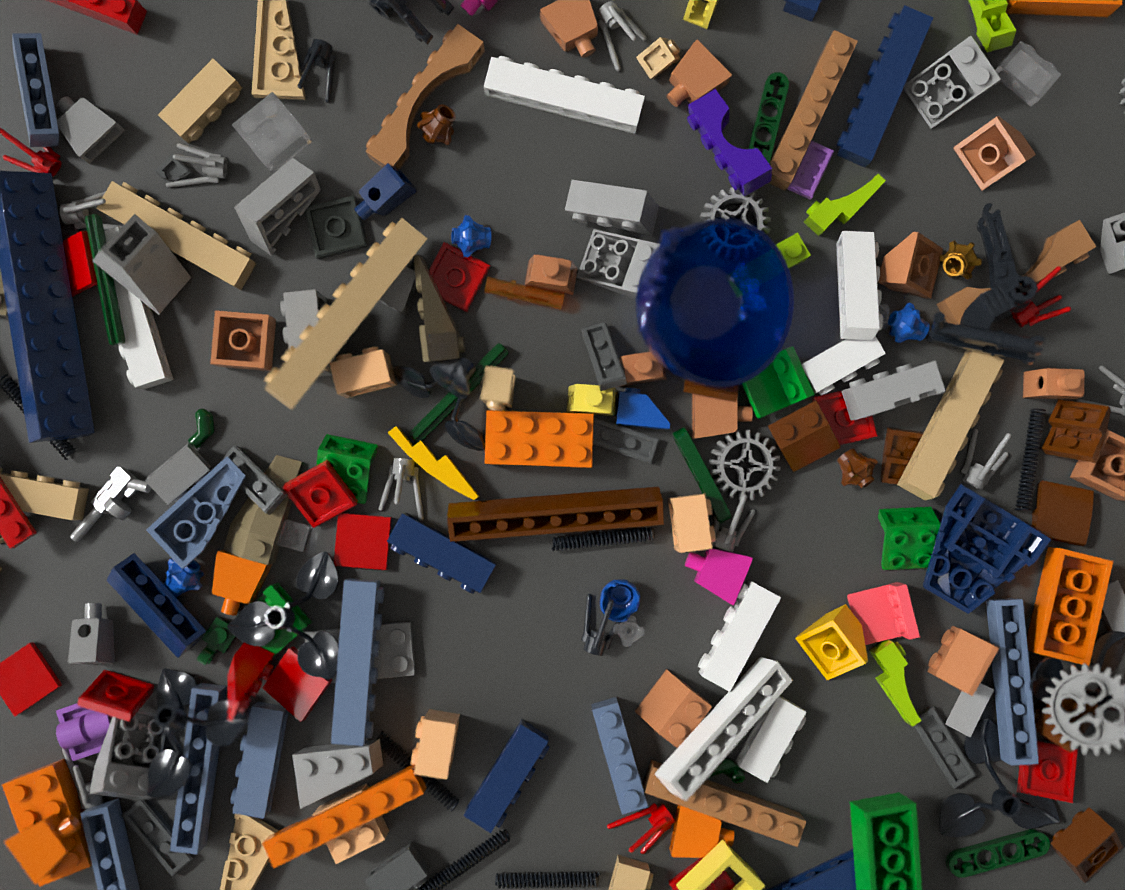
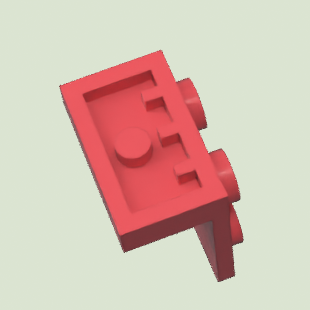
[847,582,920,645]

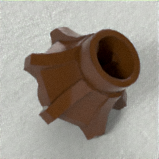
[417,104,456,145]
[837,448,878,489]

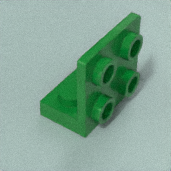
[737,346,815,418]
[316,434,378,504]
[878,507,941,570]
[257,583,312,656]

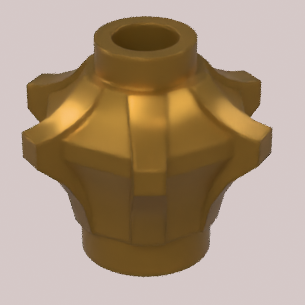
[940,240,982,279]

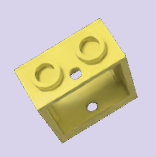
[676,840,765,890]

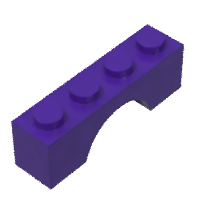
[687,89,772,197]

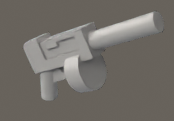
[70,467,151,542]

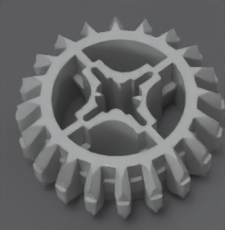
[699,187,771,259]
[709,430,781,501]

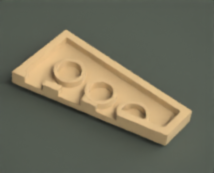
[252,0,306,100]

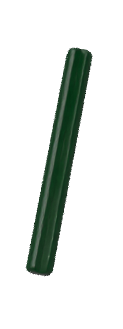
[85,214,126,345]
[409,343,509,443]

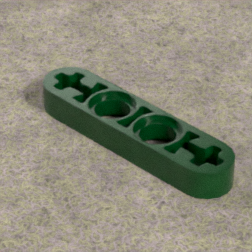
[748,72,789,163]
[672,427,732,524]
[945,829,1050,878]

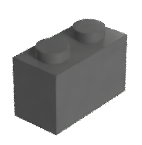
[364,842,430,890]

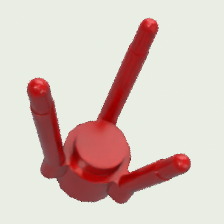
[0,127,62,177]
[1011,266,1071,328]
[607,803,676,854]

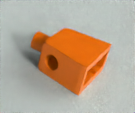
[212,550,272,616]
[669,804,734,858]
[4,814,81,884]

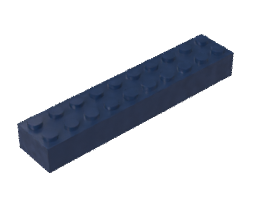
[0,171,95,443]

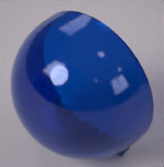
[635,218,794,387]

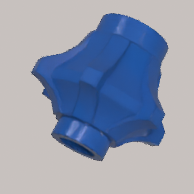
[451,215,491,257]
[888,303,930,343]
[163,558,204,597]

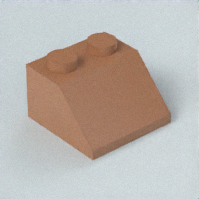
[927,626,999,696]
[635,669,712,748]

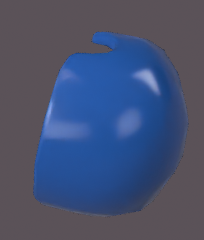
[600,579,640,622]

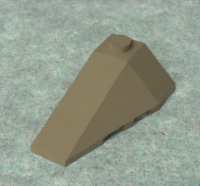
[414,255,466,362]
[223,455,303,565]

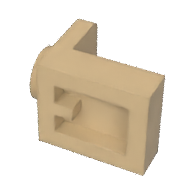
[636,37,681,79]

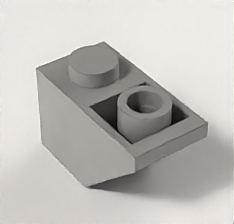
[1100,213,1125,275]

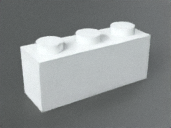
[801,336,886,395]
[736,696,806,783]

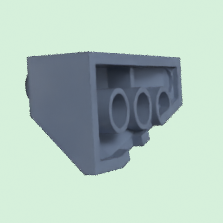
[146,456,246,569]

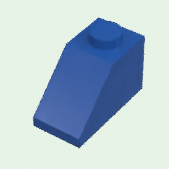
[615,388,670,430]

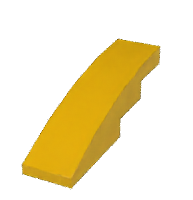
[388,426,480,500]

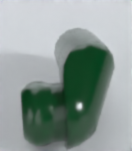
[188,408,215,449]
[709,758,745,784]

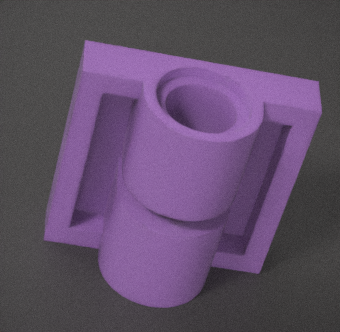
[56,703,112,762]

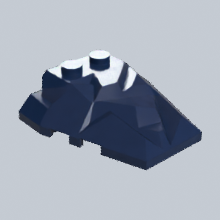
[923,484,1051,614]

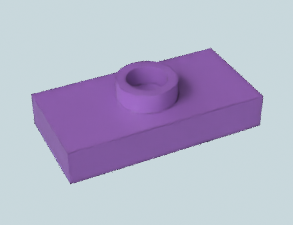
[787,140,834,200]

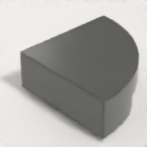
[154,153,193,182]

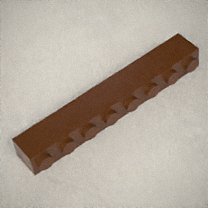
[447,486,664,542]

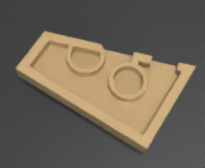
[220,814,278,890]

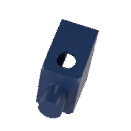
[354,163,417,221]

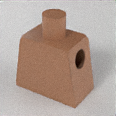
[540,0,598,58]
[666,39,732,107]
[525,255,578,295]
[618,350,667,387]
[1023,368,1085,400]
[692,394,753,439]

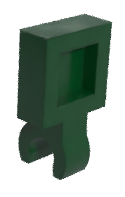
[196,616,236,666]

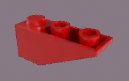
[227,642,274,722]

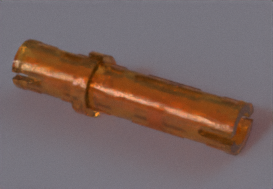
[484,276,565,310]

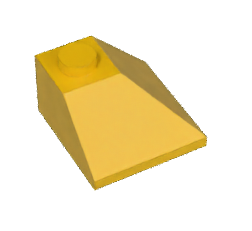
[795,604,868,680]

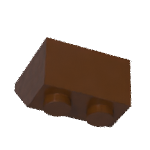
[768,401,841,472]
[1033,697,1099,753]
[1050,807,1123,883]

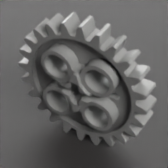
[1042,663,1125,756]

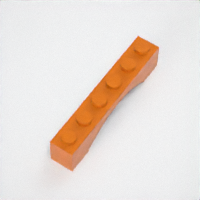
[262,765,427,868]

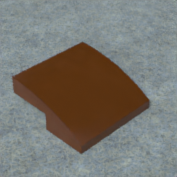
[1042,399,1111,463]
[881,427,924,484]
[1032,480,1094,546]

